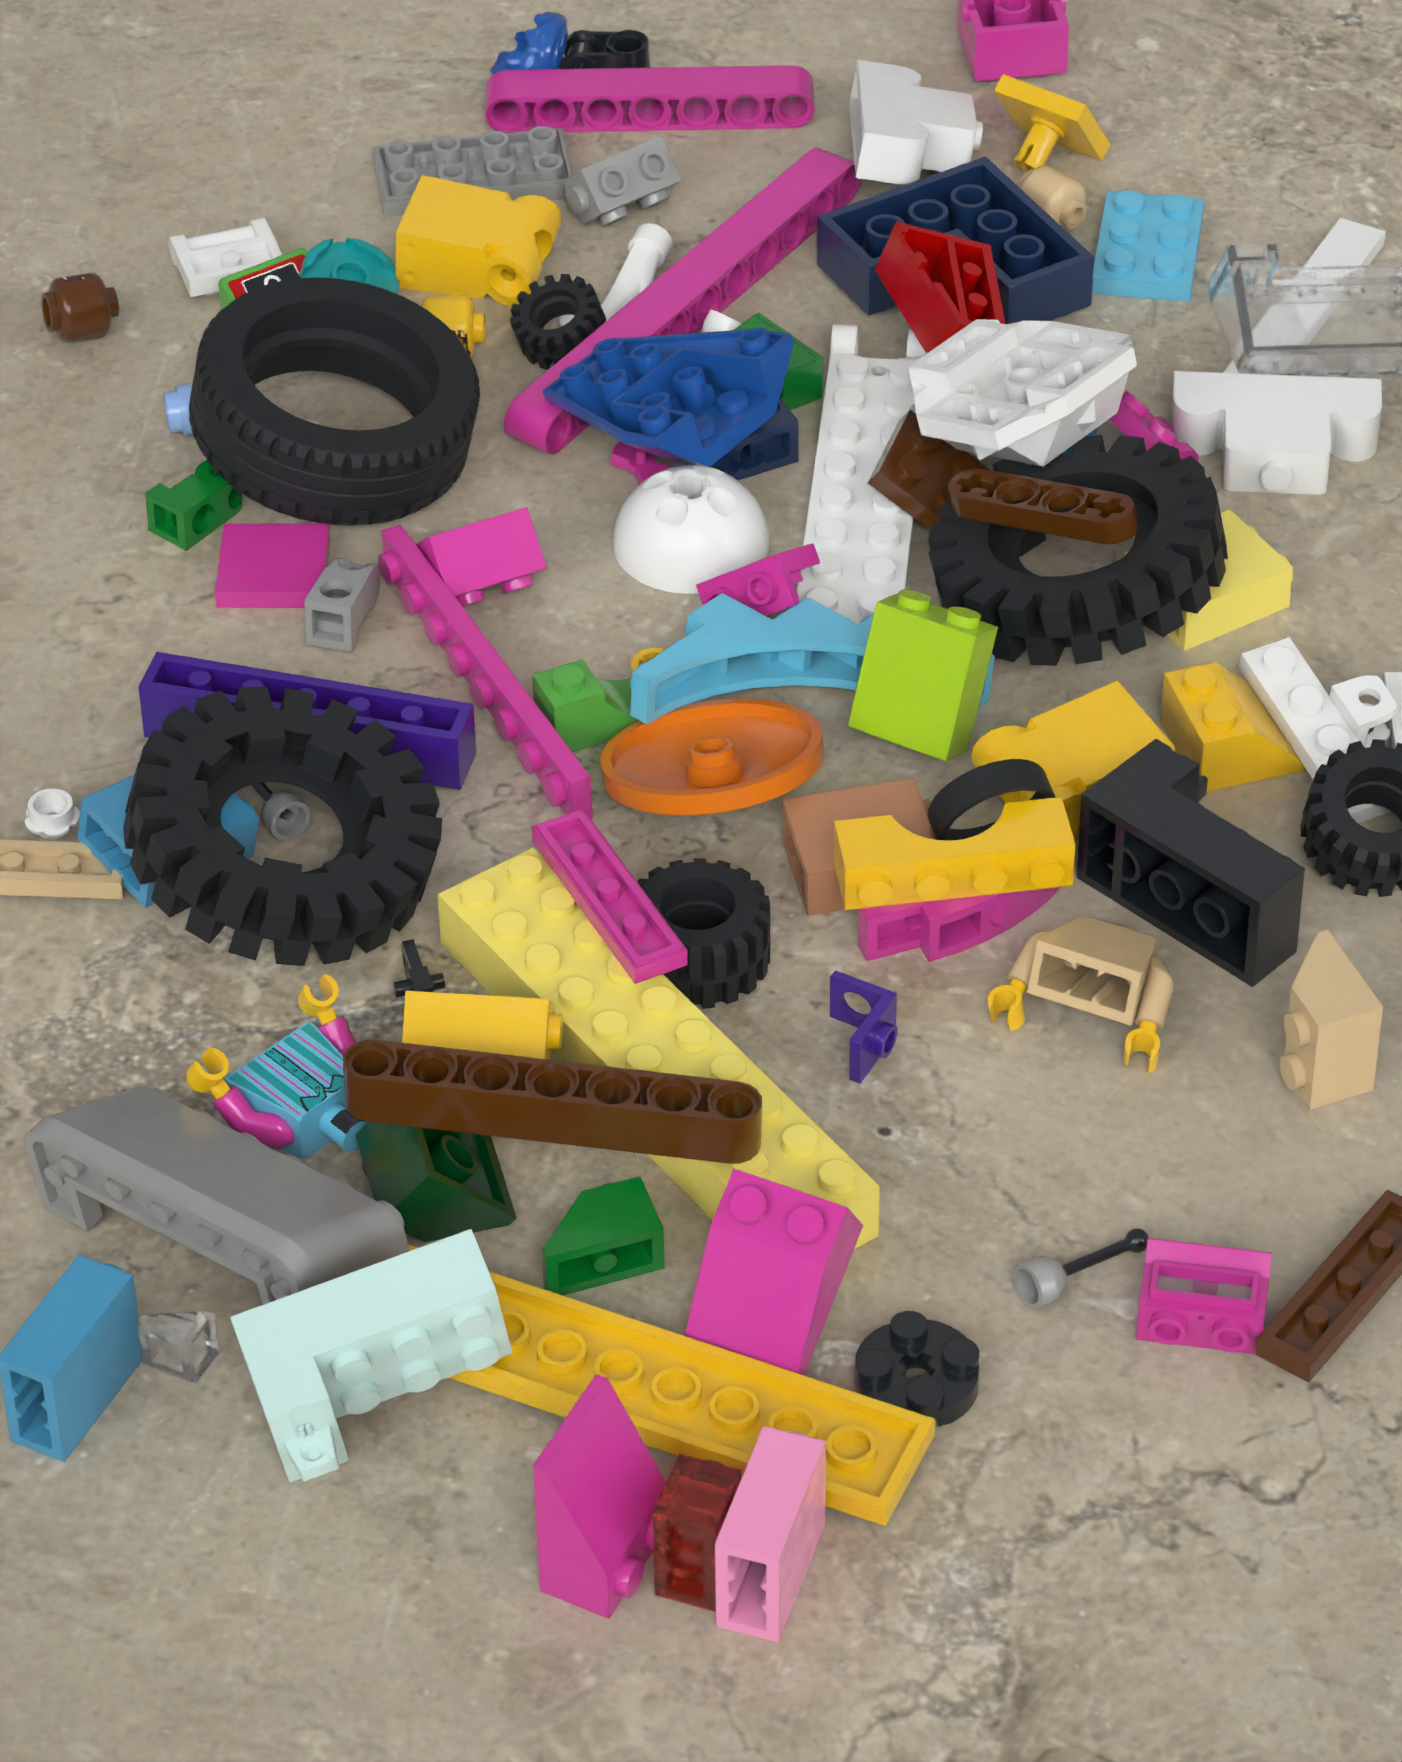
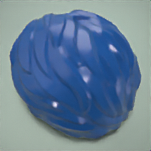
[491,12,568,75]

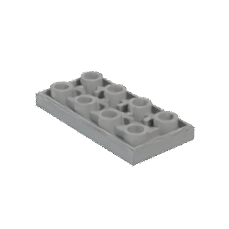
[373,126,574,217]

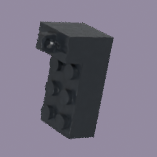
[1077,739,1305,987]

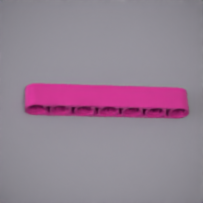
[485,65,815,133]

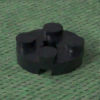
[855,1311,979,1427]

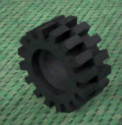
[510,274,607,370]

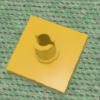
[994,74,1111,172]

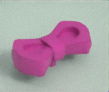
[610,442,674,485]

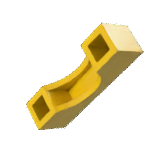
[834,797,1075,910]

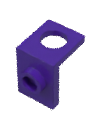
[830,971,898,1084]

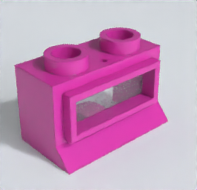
[1136,1238,1272,1354]

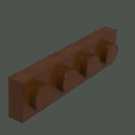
[1255,1189,1402,1382]

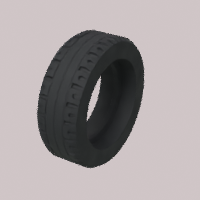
[189,277,480,525]

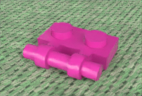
[1110,390,1205,471]

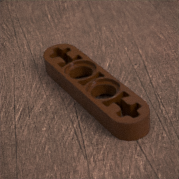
[948,469,1139,544]

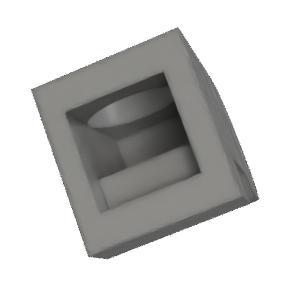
[305,557,381,653]

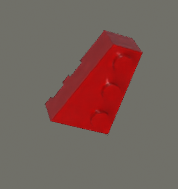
[875,221,1006,354]

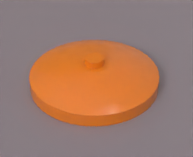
[600,698,825,816]

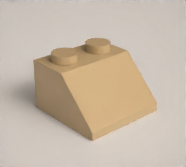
[1279,929,1383,1110]

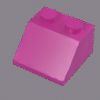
[416,507,547,607]

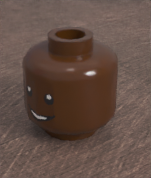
[41,273,119,342]

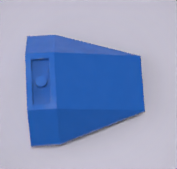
[542,327,794,467]

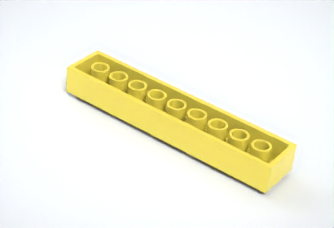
[437,848,880,1249]

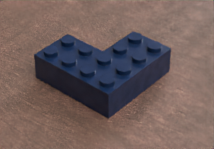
[817,156,1094,325]

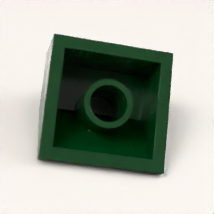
[355,1122,517,1242]

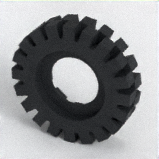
[928,435,1228,666]
[123,686,442,966]

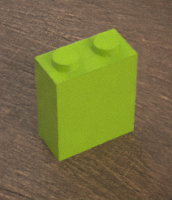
[848,589,998,761]

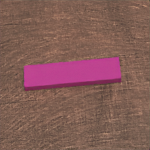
[532,809,688,984]

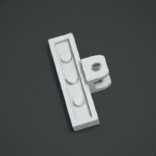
[1239,637,1398,823]

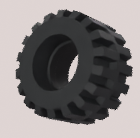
[1300,739,1402,897]
[637,858,771,1009]

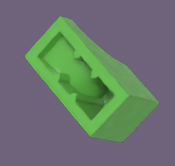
[532,659,639,752]

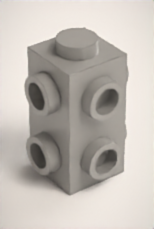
[563,136,682,227]

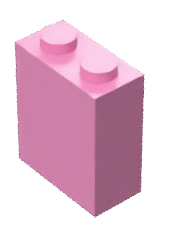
[715,1426,826,1642]

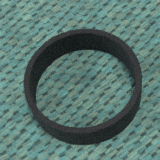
[928,759,1056,841]

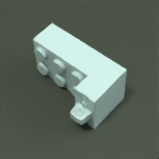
[230,1229,513,1483]

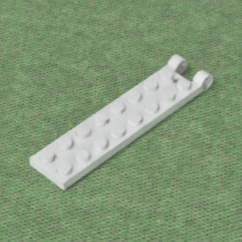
[797,324,926,624]

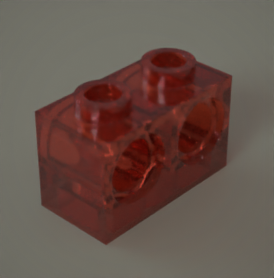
[652,1454,741,1612]

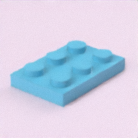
[1092,190,1205,302]

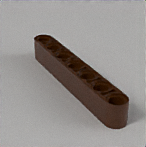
[343,1040,762,1164]

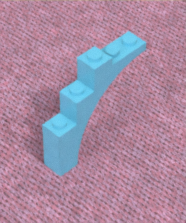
[630,593,995,725]

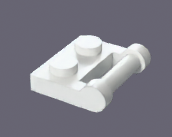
[168,218,282,297]

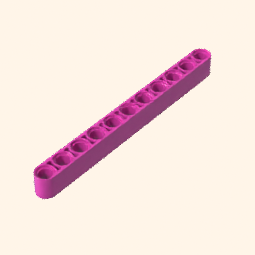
[504,147,862,454]

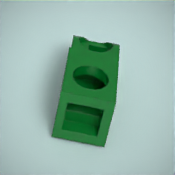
[145,460,243,551]

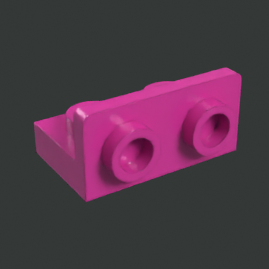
[696,543,820,616]

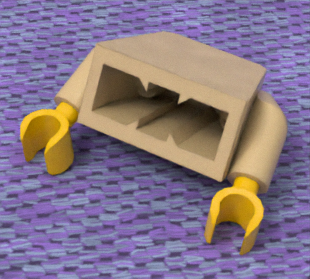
[988,916,1174,1073]

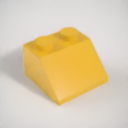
[1160,662,1304,792]

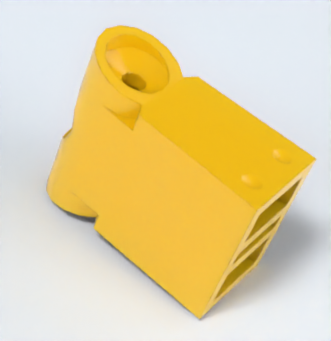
[396,175,563,307]
[971,680,1175,840]

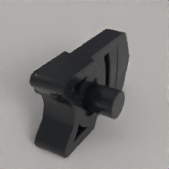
[393,939,445,998]

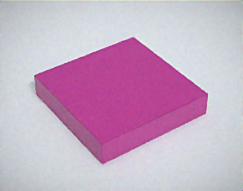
[215,524,330,608]

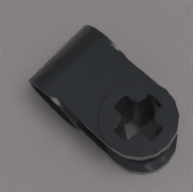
[559,30,650,69]

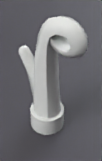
[559,223,673,327]

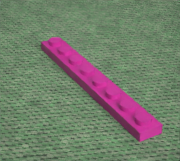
[378,524,593,818]

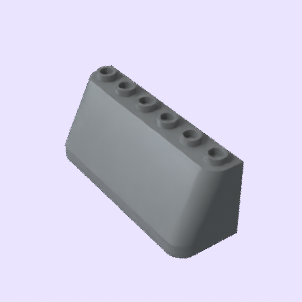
[24,1086,409,1305]

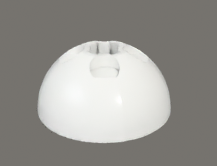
[613,465,769,594]

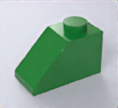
[542,1176,665,1295]

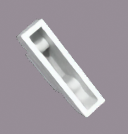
[849,59,983,185]
[1171,371,1382,495]

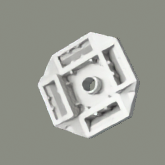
[908,319,1137,467]

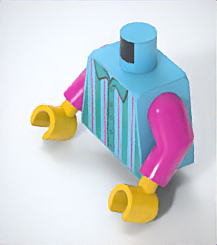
[186,974,368,1158]

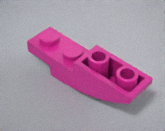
[858,887,1061,962]

